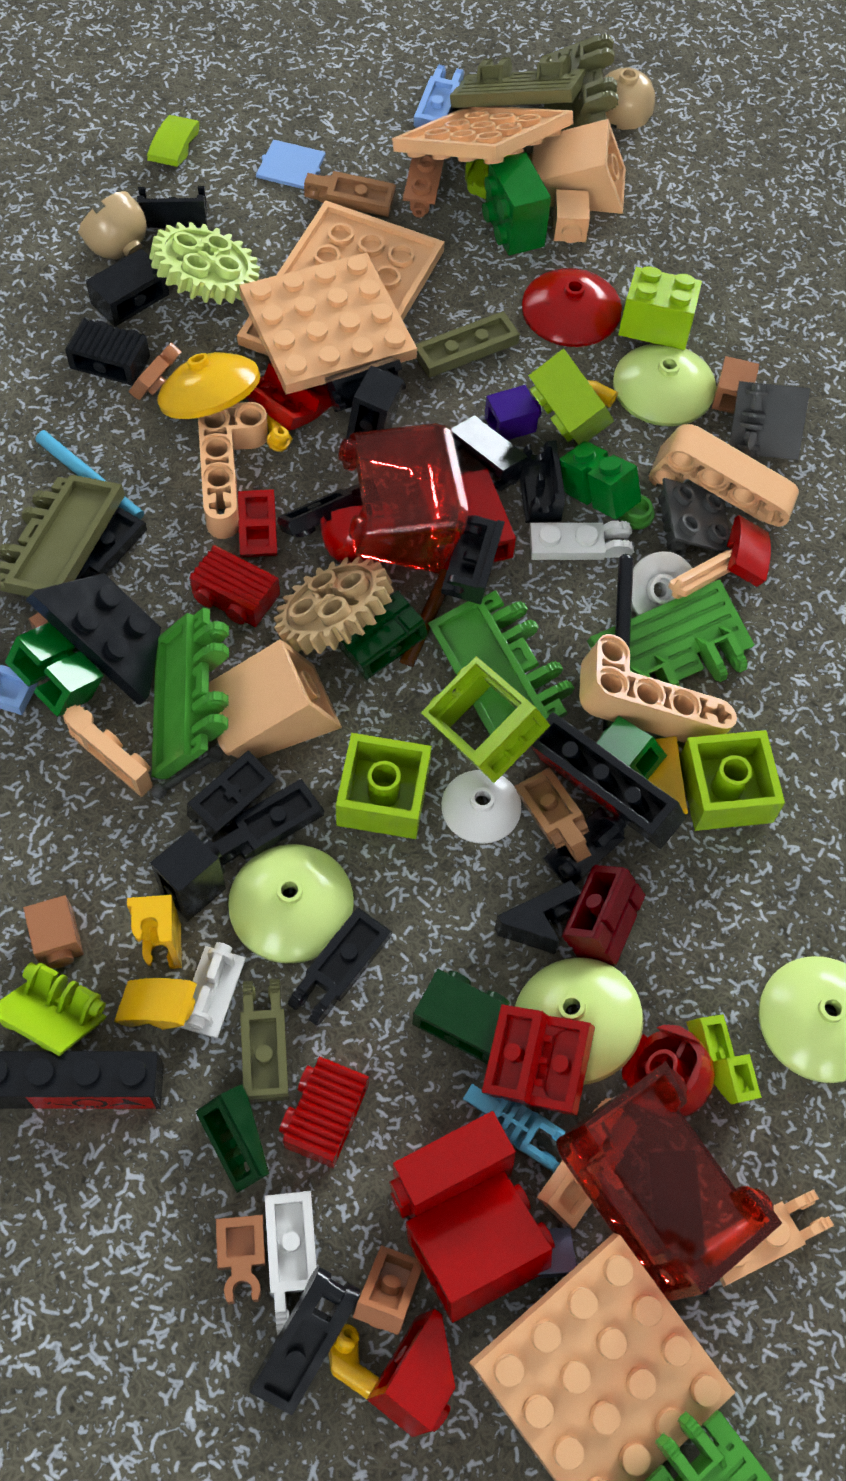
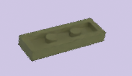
[415,311,520,378]

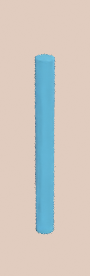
[36,430,144,519]

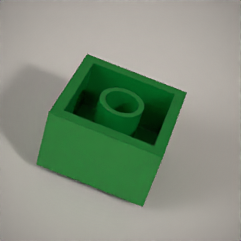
[482,152,551,256]

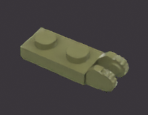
[240,979,289,1103]

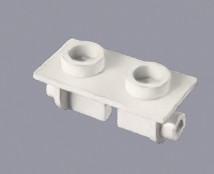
[179,942,246,1039]

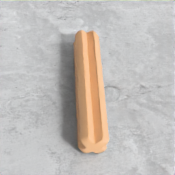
[668,549,732,599]

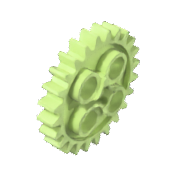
[149,222,260,305]

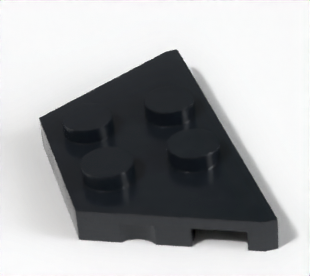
[26,573,161,705]

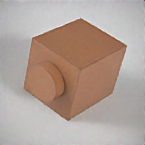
[711,356,759,414]
[23,895,84,968]

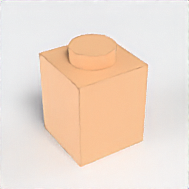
[553,189,590,243]

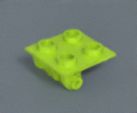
[0,962,107,1056]

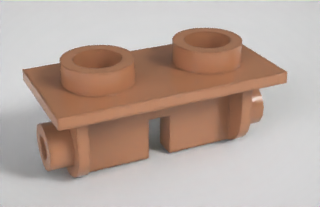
[403,154,444,218]

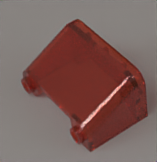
[338,423,468,574]
[556,1061,782,1301]

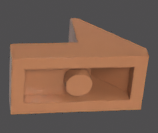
[353,1245,422,1335]

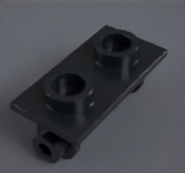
[543,807,627,885]

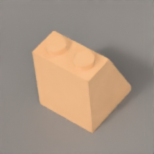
[529,119,626,214]
[209,639,342,759]

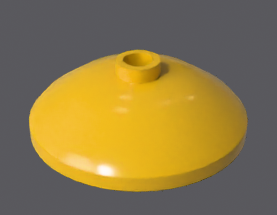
[157,352,260,419]

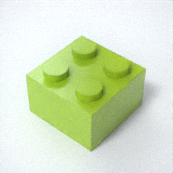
[618,266,702,350]
[528,348,614,445]
[680,730,785,831]
[335,733,432,839]

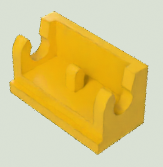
[127,895,182,969]

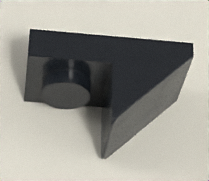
[495,880,580,954]

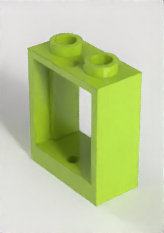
[421,656,551,783]

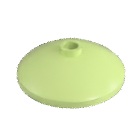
[613,344,716,426]
[228,844,354,963]
[758,956,846,1083]
[515,958,643,1085]

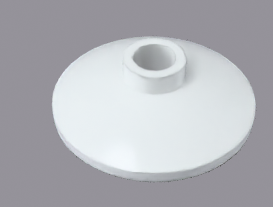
[632,551,692,615]
[441,770,521,844]

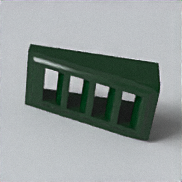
[195,1084,269,1193]

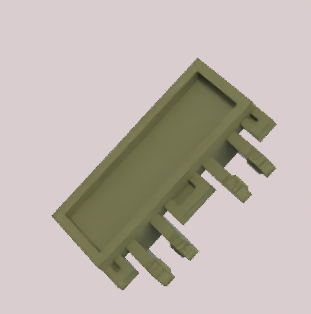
[541,33,619,131]
[450,54,586,108]
[0,474,125,597]

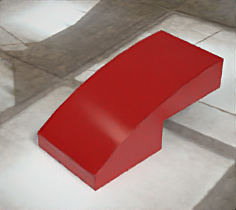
[238,489,278,557]
[727,515,771,587]

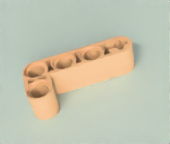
[198,402,268,539]
[649,424,799,527]
[579,634,737,743]

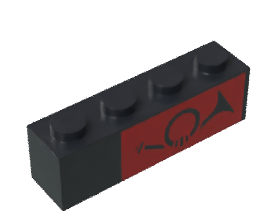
[530,712,686,849]
[0,1051,164,1109]

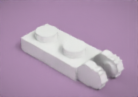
[529,521,634,560]
[265,1191,317,1335]

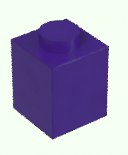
[484,384,542,440]

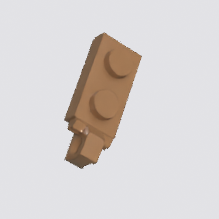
[304,171,396,217]
[514,767,591,863]

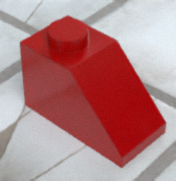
[367,1308,456,1437]

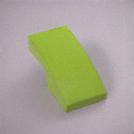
[147,115,199,167]
[686,1014,762,1105]

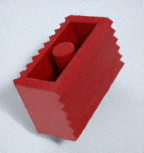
[189,545,280,627]
[279,1056,369,1169]

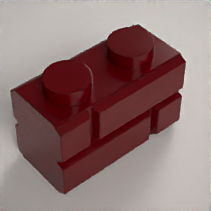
[562,865,646,967]

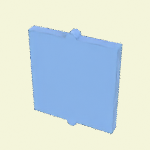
[256,139,326,189]

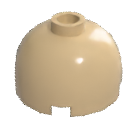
[604,68,655,130]
[78,191,147,260]

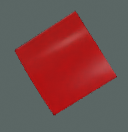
[245,363,332,431]
[482,1004,595,1116]

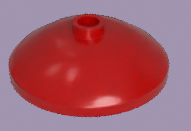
[522,268,622,347]

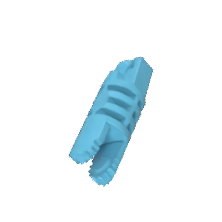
[463,1084,576,1173]

